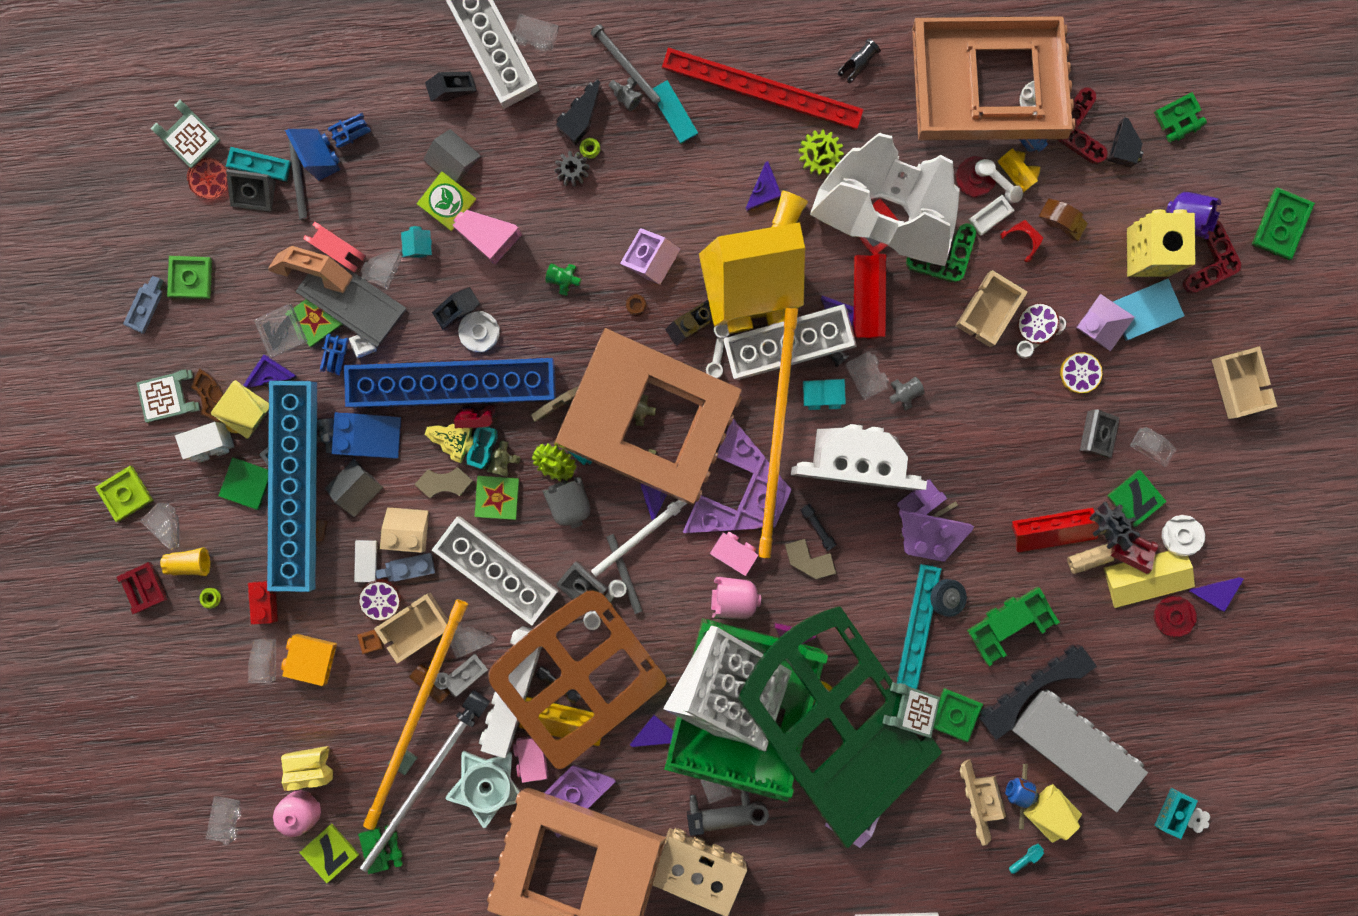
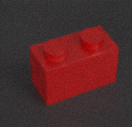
[248,581,278,625]

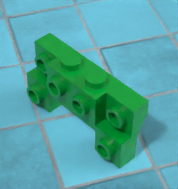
[967,587,1060,666]

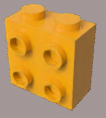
[281,634,337,686]

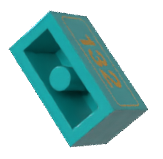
[1154,788,1198,839]

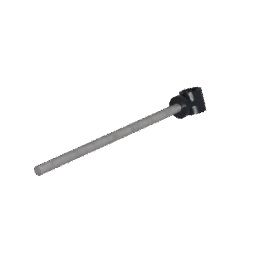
[360,690,491,872]

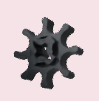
[1089,502,1141,551]

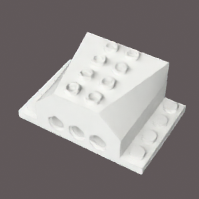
[791,424,927,490]
[664,626,792,751]

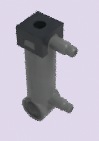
[687,790,769,836]

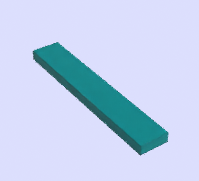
[896,564,942,689]

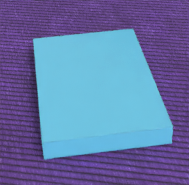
[1113,279,1184,341]

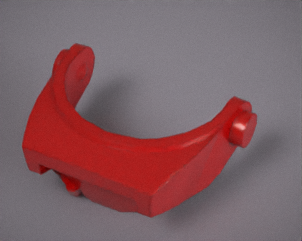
[1000,220,1043,262]

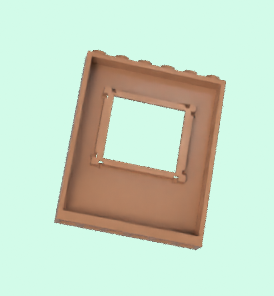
[912,17,1075,140]
[554,328,742,505]
[487,787,666,916]

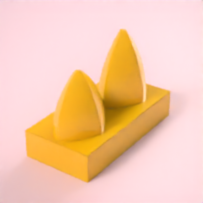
[998,148,1040,192]

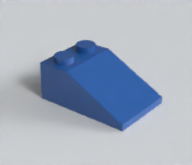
[285,129,340,181]
[332,412,401,458]

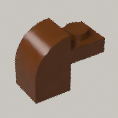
[1039,199,1088,241]

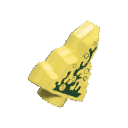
[425,424,474,463]

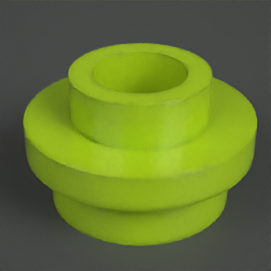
[580,138,600,159]
[200,588,221,609]

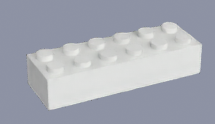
[446,0,539,109]
[723,305,857,380]
[432,517,559,625]
[479,626,542,758]

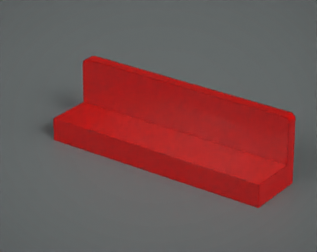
[853,254,886,339]
[1012,508,1099,552]

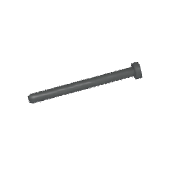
[590,24,661,104]

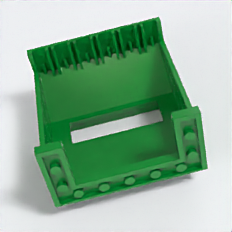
[664,618,828,802]

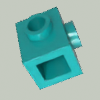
[401,226,432,258]

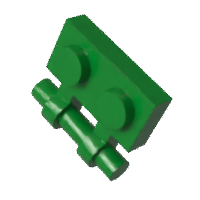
[1154,92,1207,143]
[358,825,403,874]

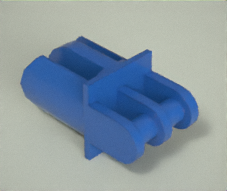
[328,113,371,148]
[320,334,349,376]

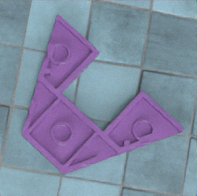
[683,419,791,533]

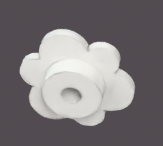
[1188,808,1210,833]

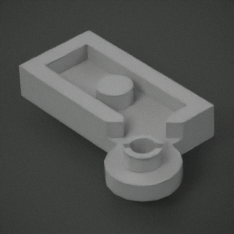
[434,654,488,697]

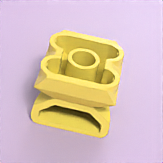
[211,380,269,439]
[281,746,333,791]
[1024,784,1082,843]

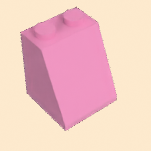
[453,210,522,265]

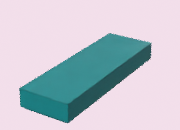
[652,80,698,144]
[226,147,292,182]

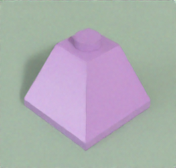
[1076,294,1135,351]

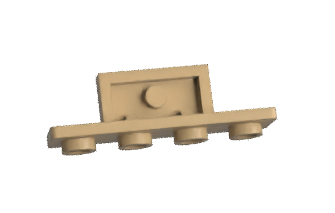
[960,759,1006,846]

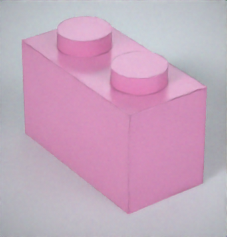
[710,532,758,576]
[513,736,549,783]

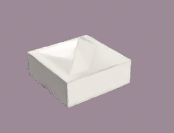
[349,335,376,359]

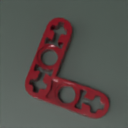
[1056,87,1108,164]
[1183,220,1241,293]

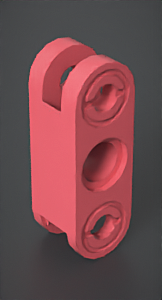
[303,221,366,273]

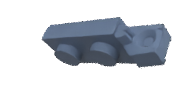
[123,276,164,334]
[375,553,436,581]

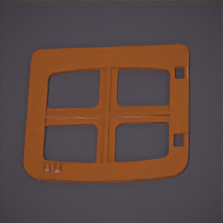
[488,591,667,769]

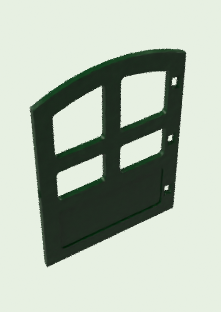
[738,606,942,848]

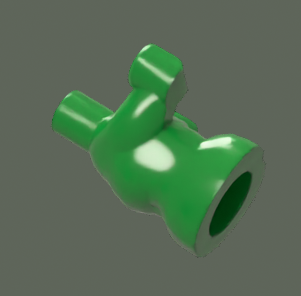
[545,263,581,296]

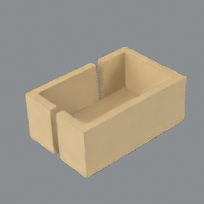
[956,270,1027,347]
[1212,346,1277,419]
[374,592,449,663]

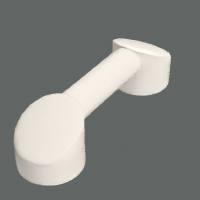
[975,159,1023,203]
[1016,316,1066,359]
[706,324,730,378]
[583,580,626,630]

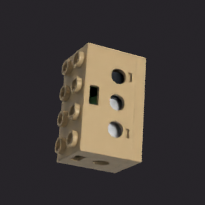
[653,828,747,916]

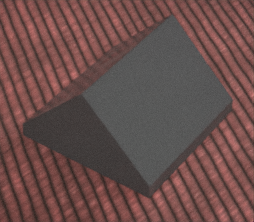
[423,129,481,183]
[226,169,276,211]
[1080,409,1120,458]
[325,459,384,517]
[556,561,607,600]

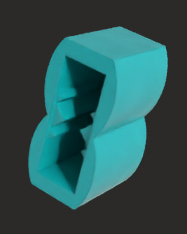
[802,379,846,410]
[467,427,498,469]

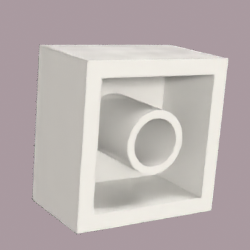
[175,422,234,463]

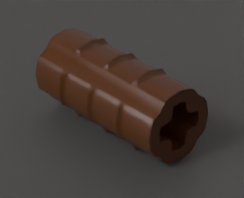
[409,664,450,705]

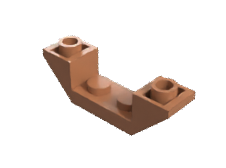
[268,246,352,293]

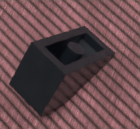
[425,71,477,102]
[1108,117,1143,168]
[432,287,480,330]

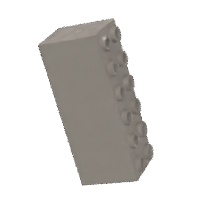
[1011,689,1148,812]

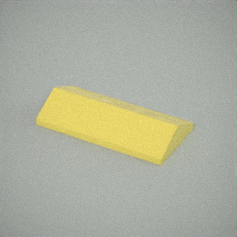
[1104,551,1195,608]

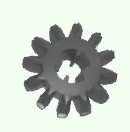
[554,151,590,187]

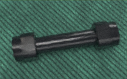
[800,503,837,551]
[535,665,581,704]

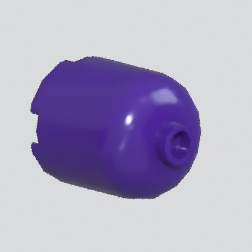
[1166,192,1221,239]

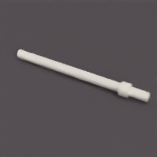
[591,500,687,577]

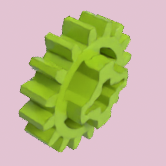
[798,130,844,176]
[532,443,577,481]

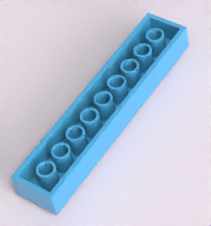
[267,381,317,592]

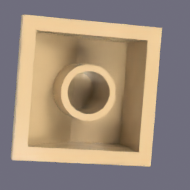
[380,507,429,553]

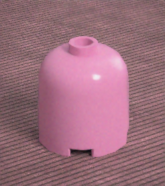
[711,577,761,619]
[273,790,321,837]

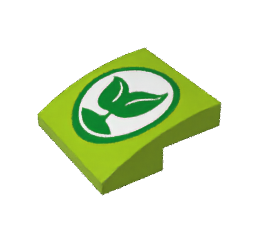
[417,171,477,231]

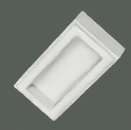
[969,195,1014,236]
[355,540,377,582]

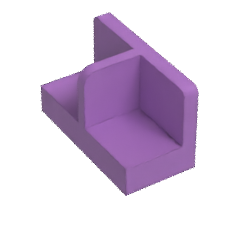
[897,480,947,515]

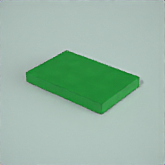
[1252,187,1315,261]

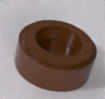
[626,294,646,316]

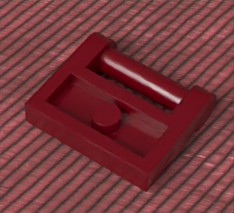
[454,404,496,429]
[1110,537,1158,575]
[116,562,167,615]

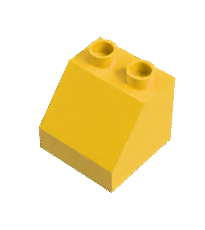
[699,222,805,334]

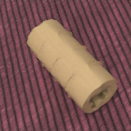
[1067,544,1114,574]

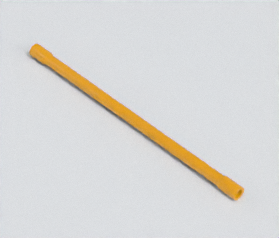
[758,308,798,558]
[363,599,468,830]

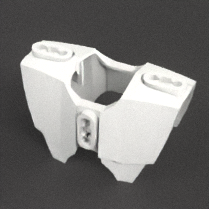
[810,133,960,266]

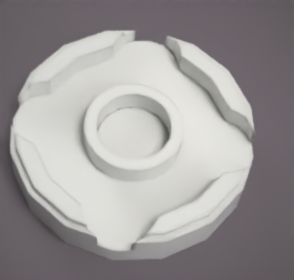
[458,311,500,352]
[1162,515,1205,557]

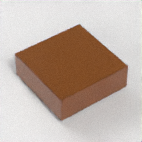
[357,630,384,655]

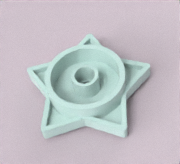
[446,751,520,828]

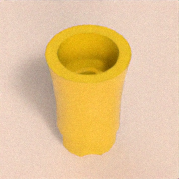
[772,191,808,227]
[160,547,210,576]

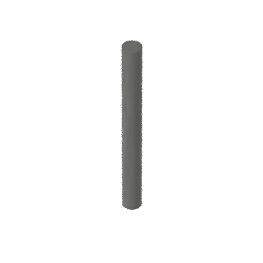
[288,139,308,220]
[606,534,642,614]

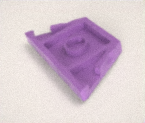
[899,510,974,561]
[544,764,616,838]

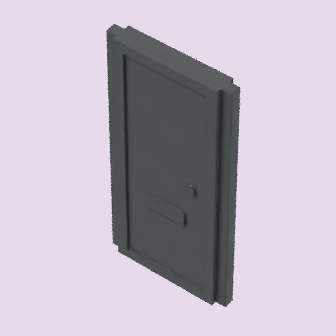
[295,253,407,348]

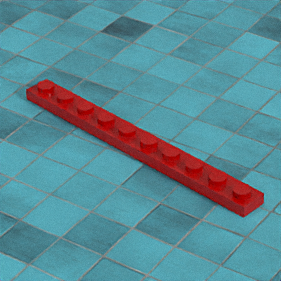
[662,47,864,130]

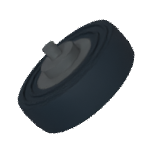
[930,579,967,617]

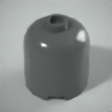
[542,476,591,529]

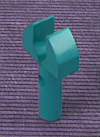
[1009,844,1044,874]

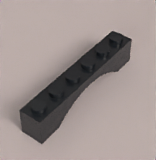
[978,644,1097,740]

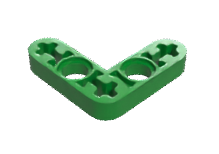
[906,223,976,282]

